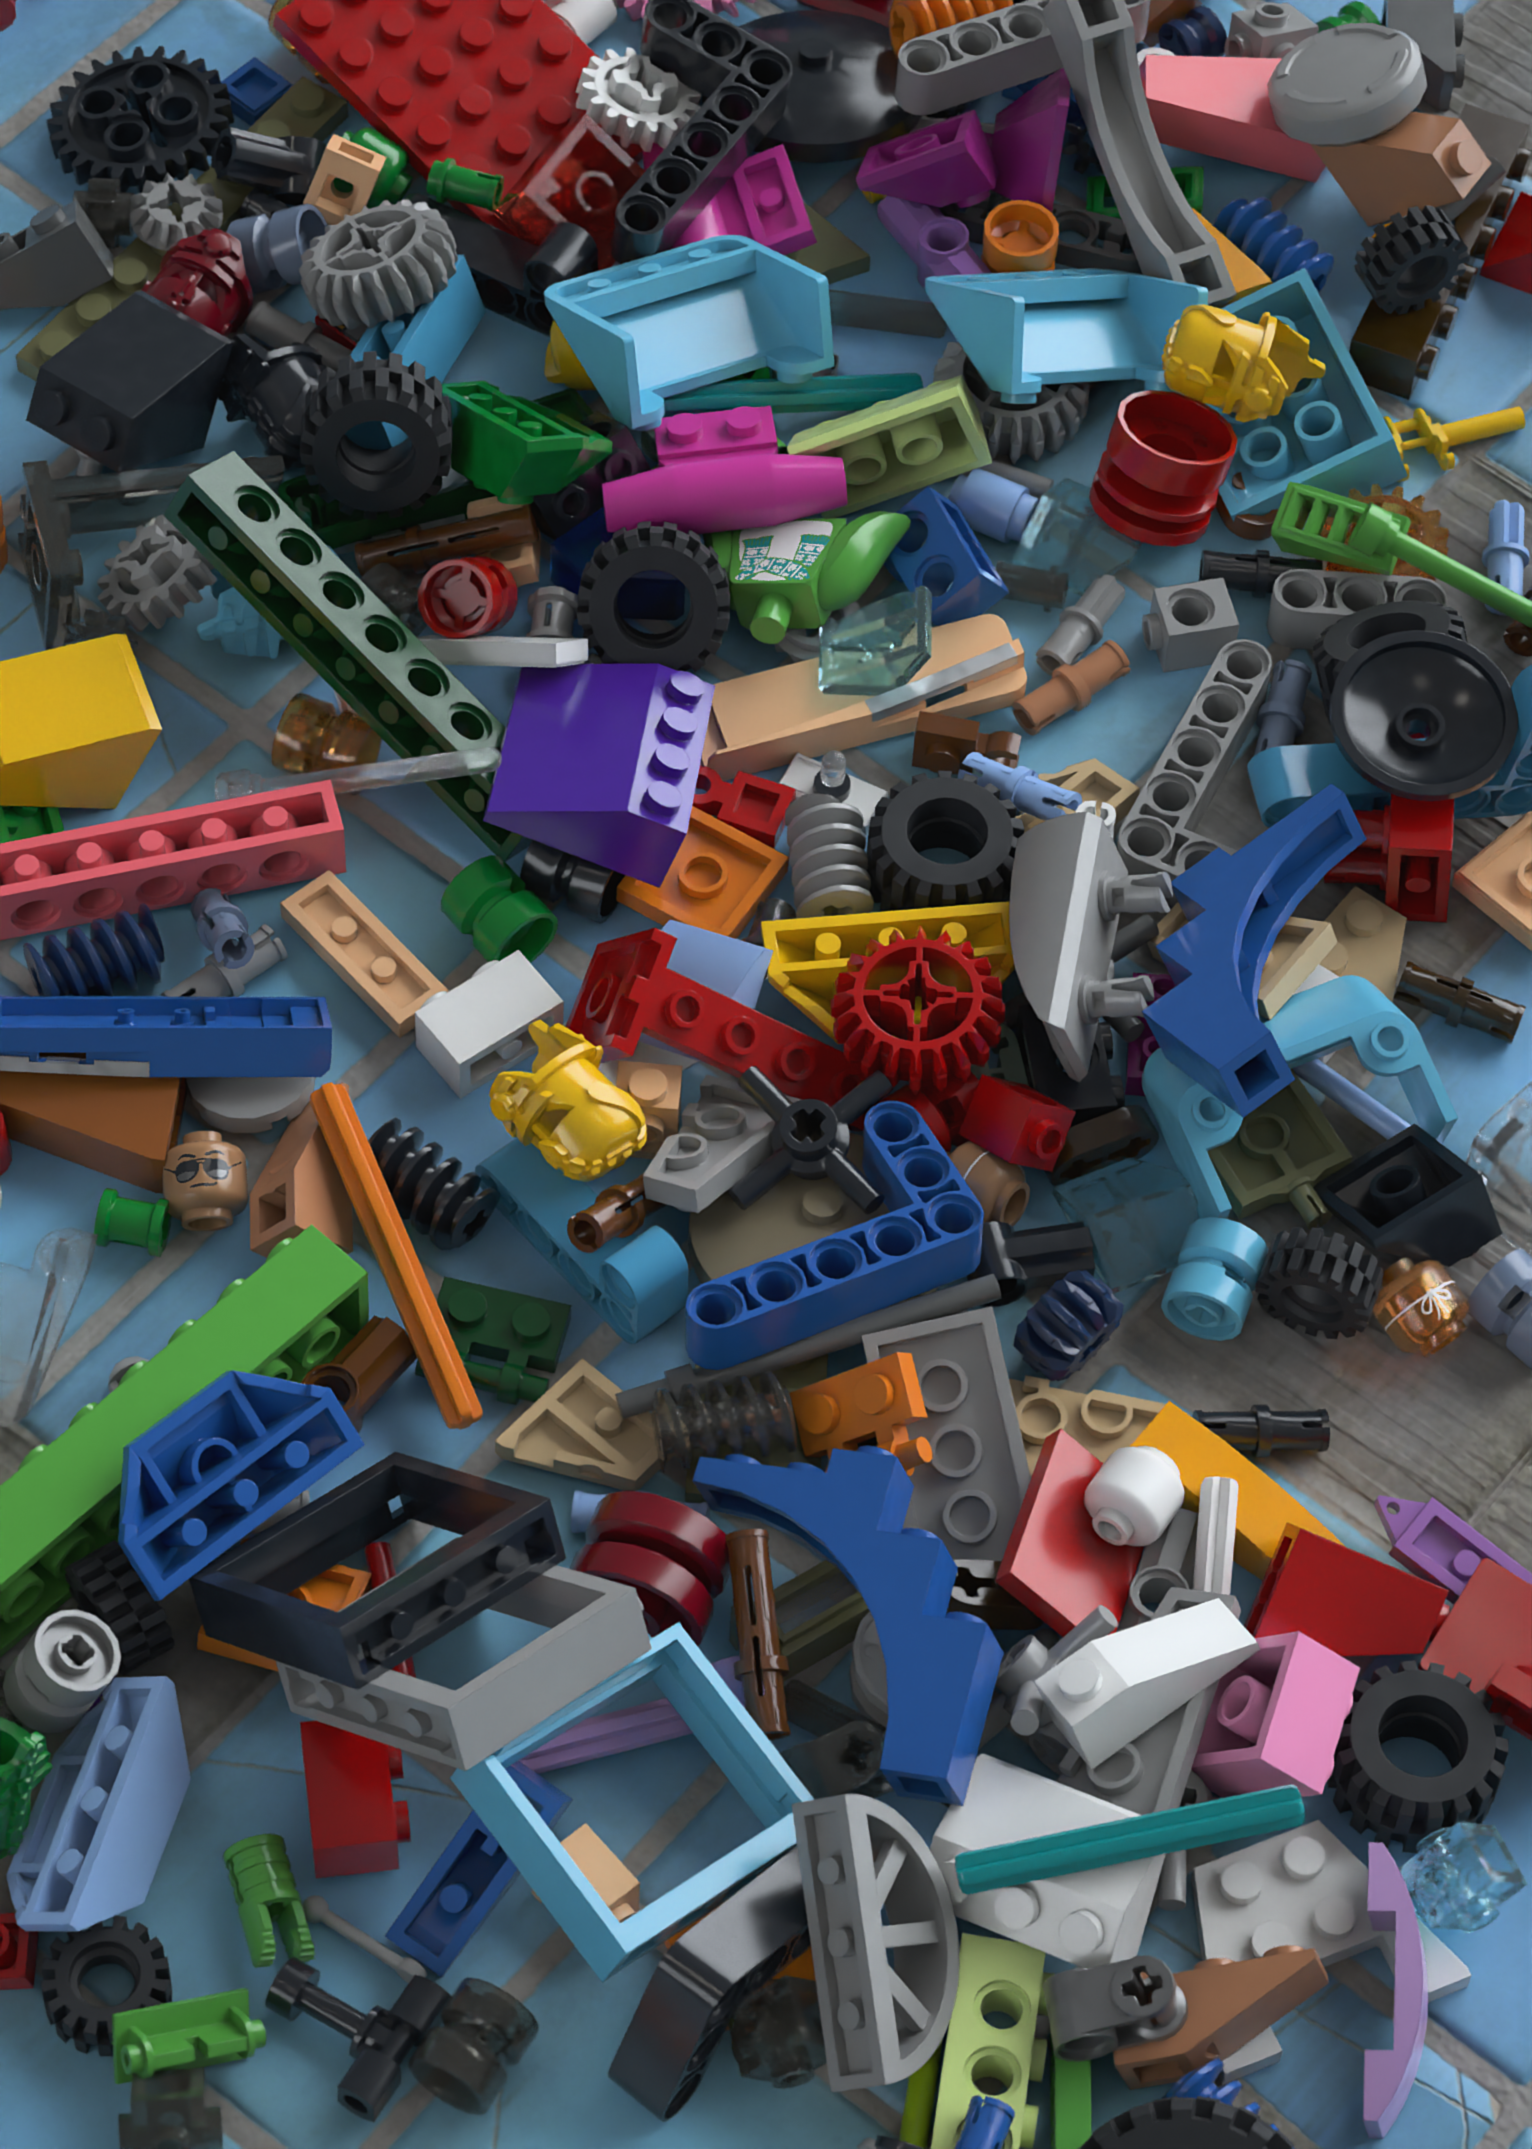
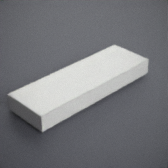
[417,635,588,668]

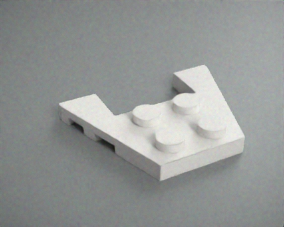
[1191,1820,1472,2085]

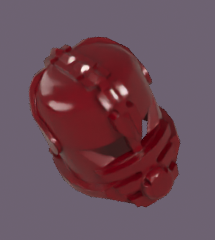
[141,228,253,338]

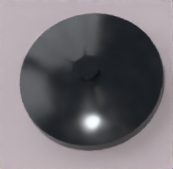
[702,10,923,163]

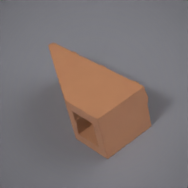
[250,1082,353,1258]
[1113,1945,1329,2090]

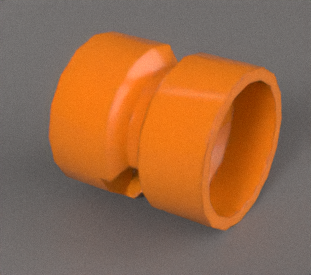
[981,200,1059,273]

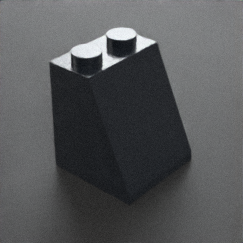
[26,291,234,473]

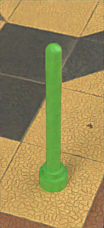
[1348,502,1532,629]

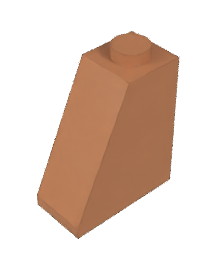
[1310,112,1491,227]

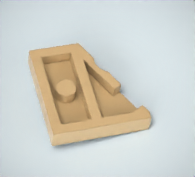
[495,1358,680,1491]

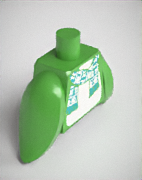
[702,511,911,644]

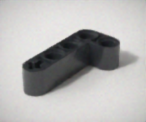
[404,193,598,337]

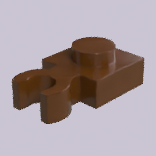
[912,711,1022,775]

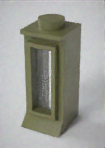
[729,1560,870,1684]

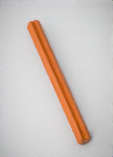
[309,1082,483,1430]

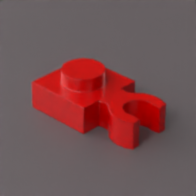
[692,766,796,849]

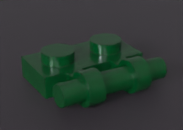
[415,1276,571,1405]

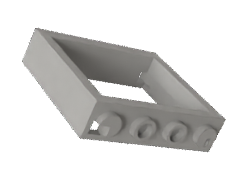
[276,1537,652,1771]

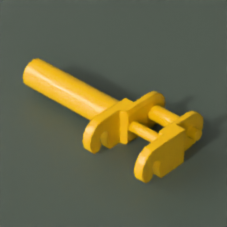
[1383,406,1525,482]

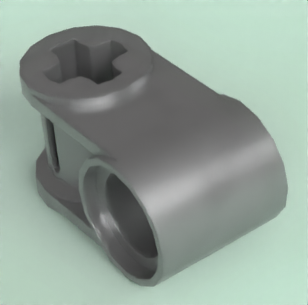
[1043,1955,1188,2061]

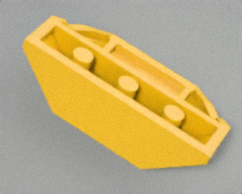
[761,901,1015,1044]

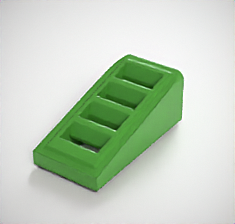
[1271,482,1411,576]

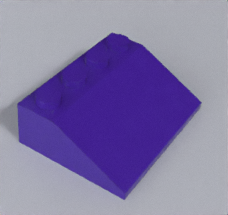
[483,663,715,888]

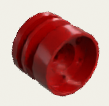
[1088,390,1238,547]

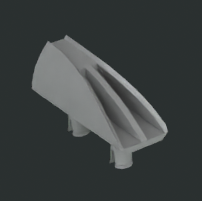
[1009,811,1173,1082]

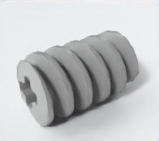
[784,793,874,919]

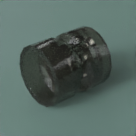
[408,1977,539,2115]

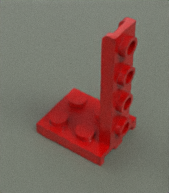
[566,927,884,1132]

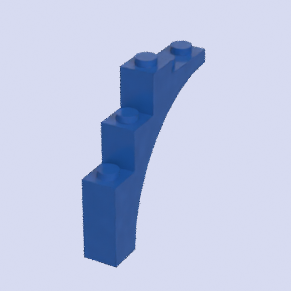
[1142,784,1367,1118]
[693,1446,1004,1806]

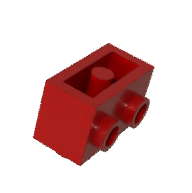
[300,1720,411,1879]

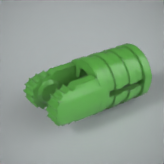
[223,1834,315,1968]

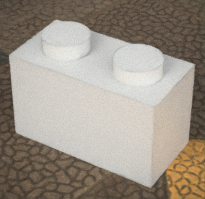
[415,950,564,1099]

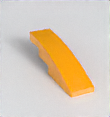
[1130,1401,1344,1580]

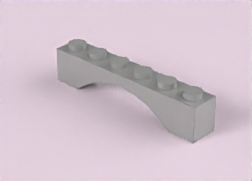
[1042,0,1237,309]

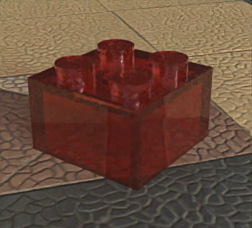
[493,113,645,271]

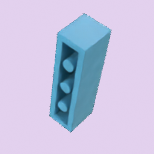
[345,255,486,450]

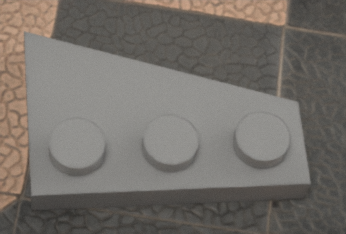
[643,1075,802,1213]

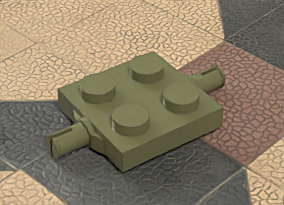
[1207,1069,1352,1230]

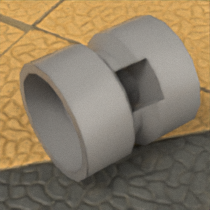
[3,1610,121,1733]

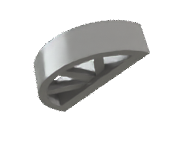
[792,1794,959,2092]

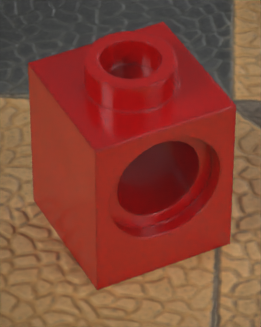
[958,1074,1076,1172]

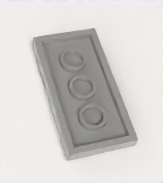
[862,1306,1031,1561]

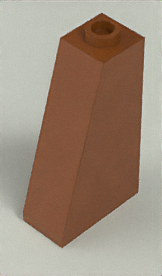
[0,1053,188,1194]

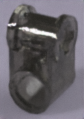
[779,1721,894,1800]

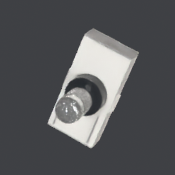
[778,750,888,837]

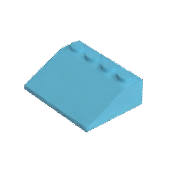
[1178,268,1408,522]

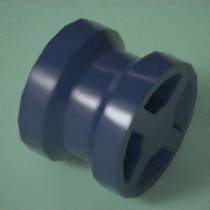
[1158,5,1227,57]

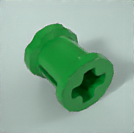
[94,1188,172,1257]

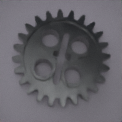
[47,46,234,198]

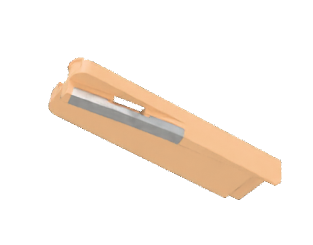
[700,614,1027,781]

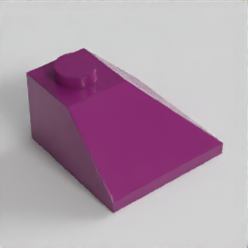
[984,68,1071,212]
[856,109,1000,208]

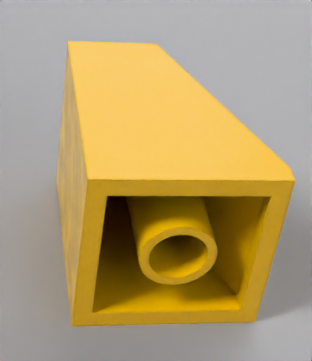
[0,634,162,809]

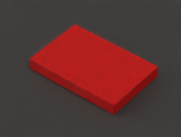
[995,1428,1144,1637]

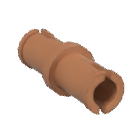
[1012,640,1131,736]

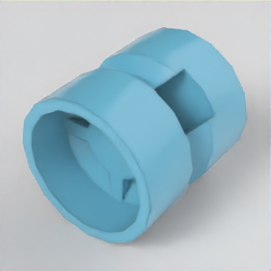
[1161,1217,1269,1341]

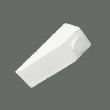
[1034,1598,1260,1769]

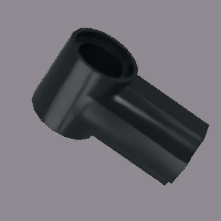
[211,127,327,206]
[966,1221,1095,1307]

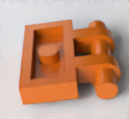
[789,1352,933,1477]

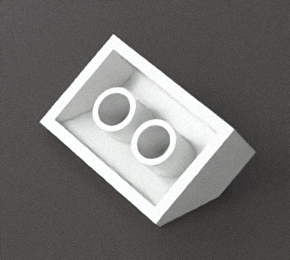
[930,1753,1166,1968]

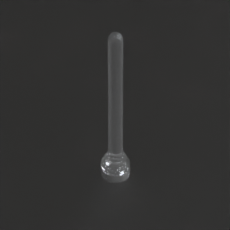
[215,747,502,801]

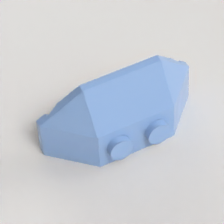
[6,1676,191,1931]

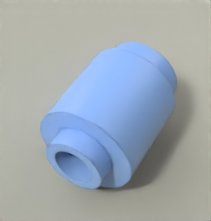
[948,468,1040,543]

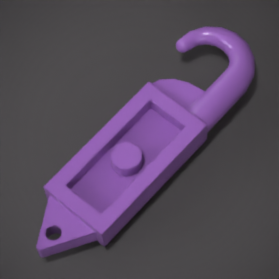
[1374,1495,1532,1605]

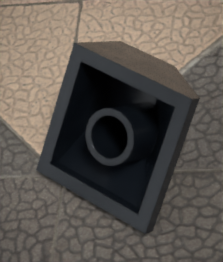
[1313,1123,1503,1267]

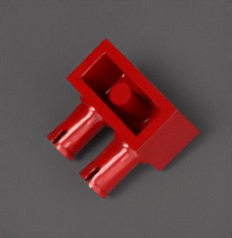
[1324,794,1454,923]

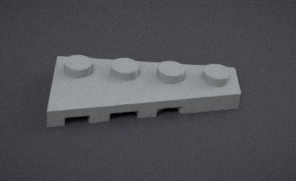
[1056,1587,1241,1815]

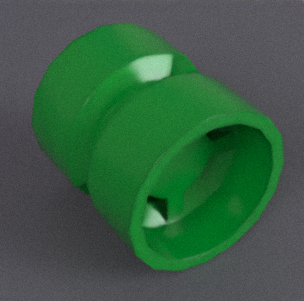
[441,855,558,963]

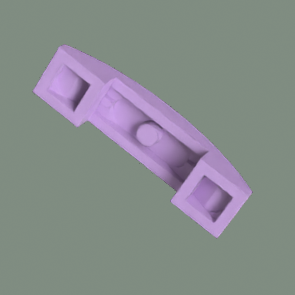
[1363,1842,1428,2139]

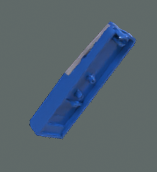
[0,996,332,1077]

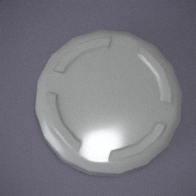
[1267,23,1427,147]

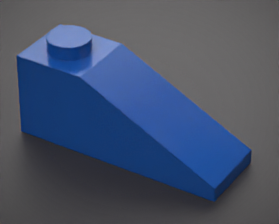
[385,1760,573,1977]

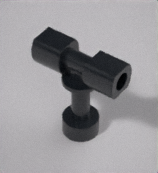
[265,1957,451,2122]

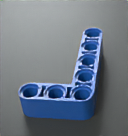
[685,1101,984,1370]

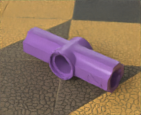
[877,196,992,289]

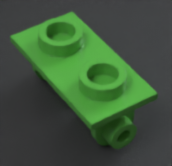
[112,1988,266,2085]

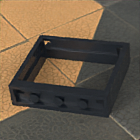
[189,1452,566,1690]

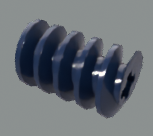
[23,903,165,996]

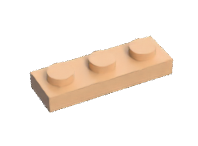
[280,870,449,1038]

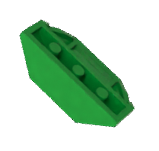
[442,381,612,505]

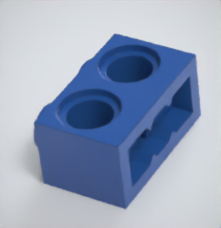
[884,486,1009,627]

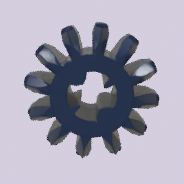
[1013,1270,1124,1381]

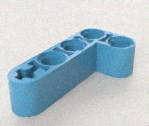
[475,1138,689,1344]

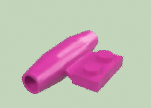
[643,143,817,255]
[602,406,847,535]

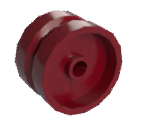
[569,1490,731,1646]

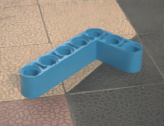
[1247,665,1532,828]

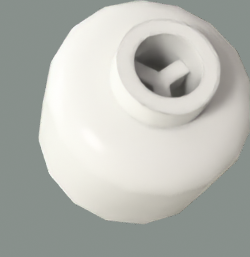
[1084,1446,1185,1547]

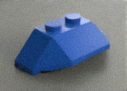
[118,1370,365,1601]

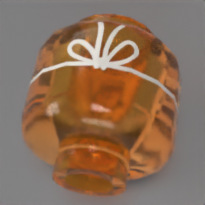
[1372,1257,1469,1357]

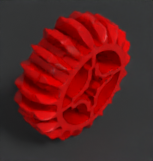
[831,925,1005,1096]

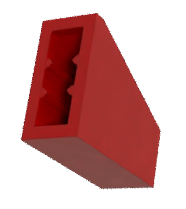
[1244,1522,1450,1657]

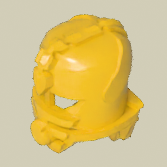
[1161,304,1326,423]
[489,1020,647,1182]

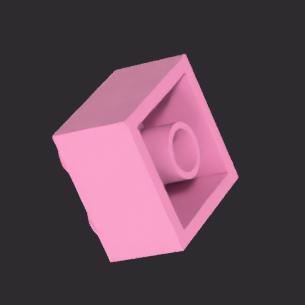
[1191,1631,1360,1798]

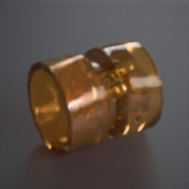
[271,692,382,796]

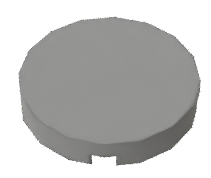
[186,1077,316,1133]

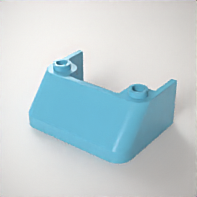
[1142,975,1458,1219]

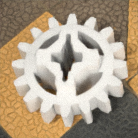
[576,48,701,152]

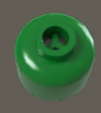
[333,127,414,209]

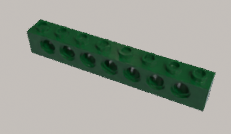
[163,451,532,862]

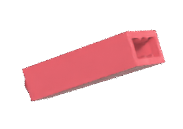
[1139,55,1325,183]

